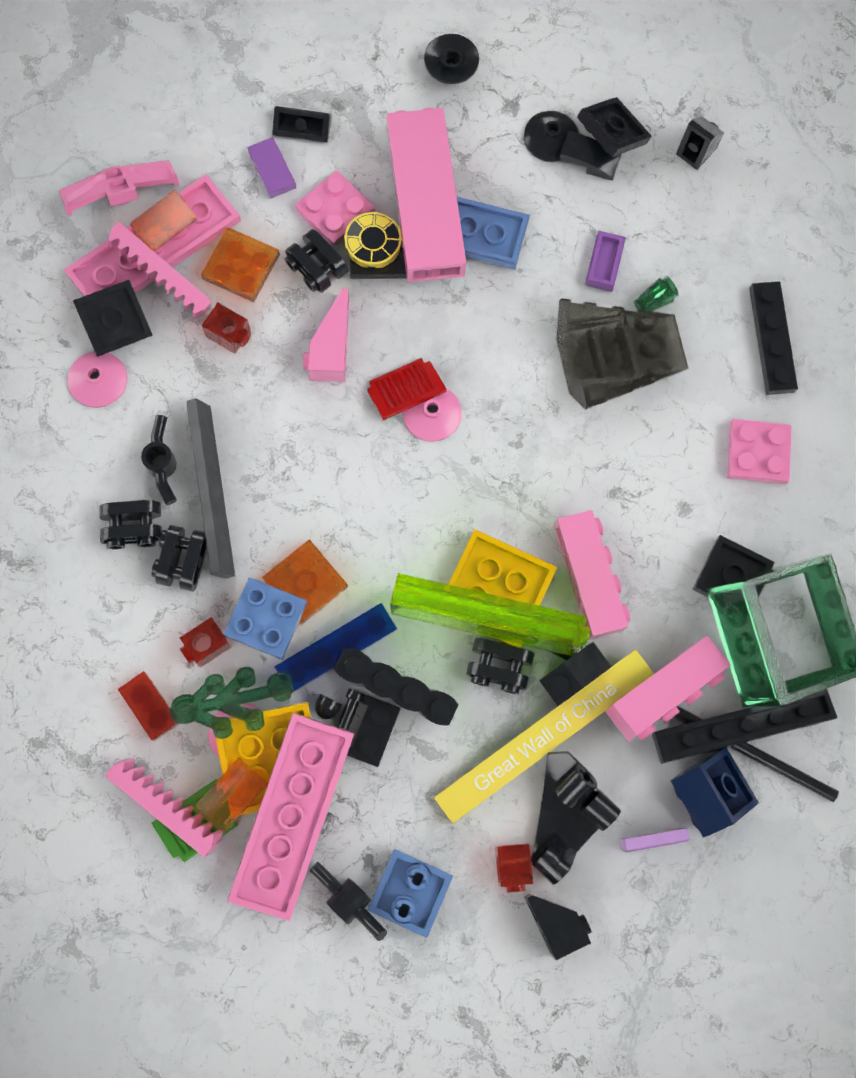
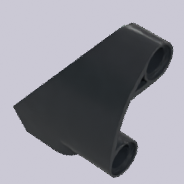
[531,751,621,885]

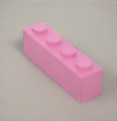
[554,510,630,640]
[606,635,731,742]

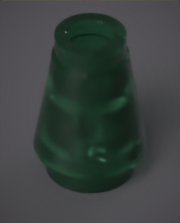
[633,276,679,316]

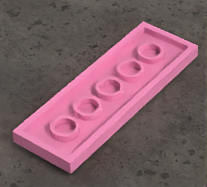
[64,174,241,296]
[227,712,354,921]

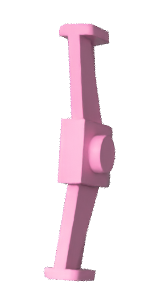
[59,160,179,216]

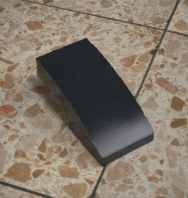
[560,131,621,181]

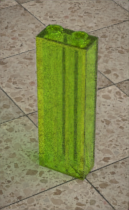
[390,573,590,656]

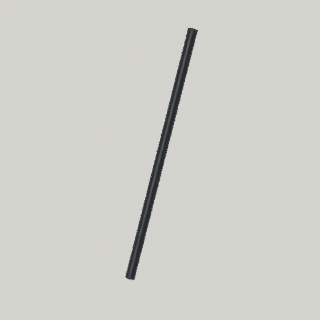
[527,629,839,802]

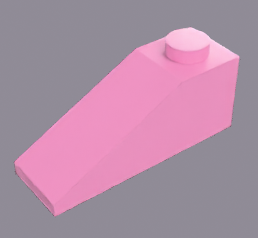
[303,288,349,382]

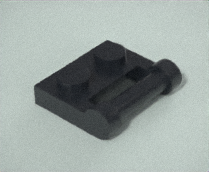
[337,688,401,767]

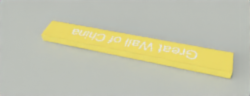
[434,649,654,824]

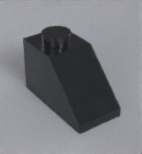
[676,116,724,170]
[539,641,612,706]
[524,894,592,960]

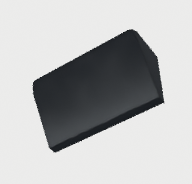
[272,106,332,143]

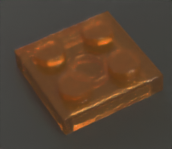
[201,227,280,302]
[262,539,348,625]

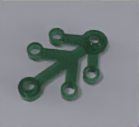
[170,667,294,739]

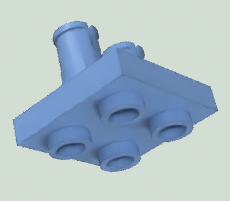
[223,577,308,660]
[368,849,453,938]

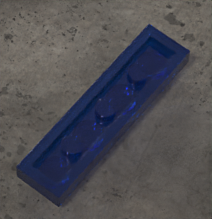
[274,603,397,694]

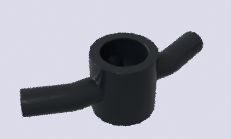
[141,415,177,506]
[309,861,387,941]

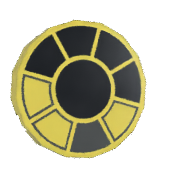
[344,212,402,268]

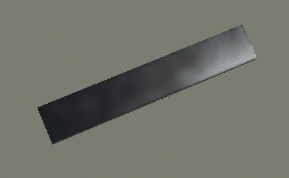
[186,398,235,579]
[652,688,838,764]

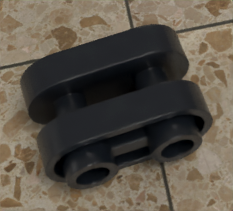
[284,229,349,293]
[99,500,162,550]
[151,525,207,592]
[466,638,535,695]

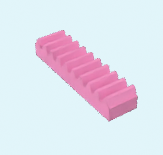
[108,221,212,318]
[105,758,223,857]

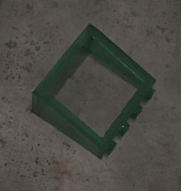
[706,553,856,707]

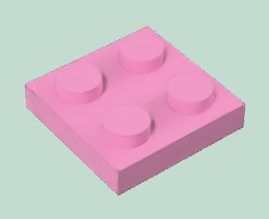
[295,170,375,248]
[727,419,791,484]

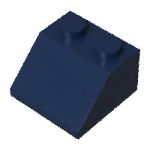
[670,748,759,838]

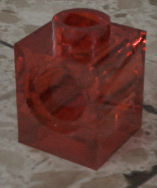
[201,302,251,354]
[180,617,232,667]
[495,843,533,893]

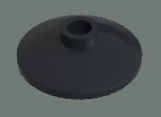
[424,34,479,84]
[524,111,579,162]

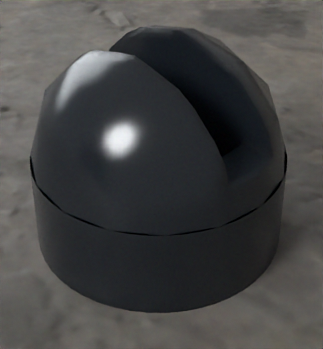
[315,694,342,719]

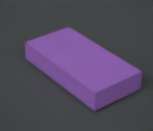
[247,137,296,198]
[585,230,626,292]

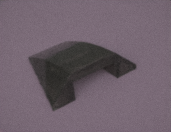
[556,298,688,410]

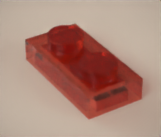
[118,671,180,742]

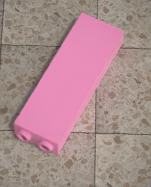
[387,108,466,283]

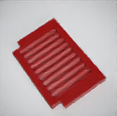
[367,358,447,421]

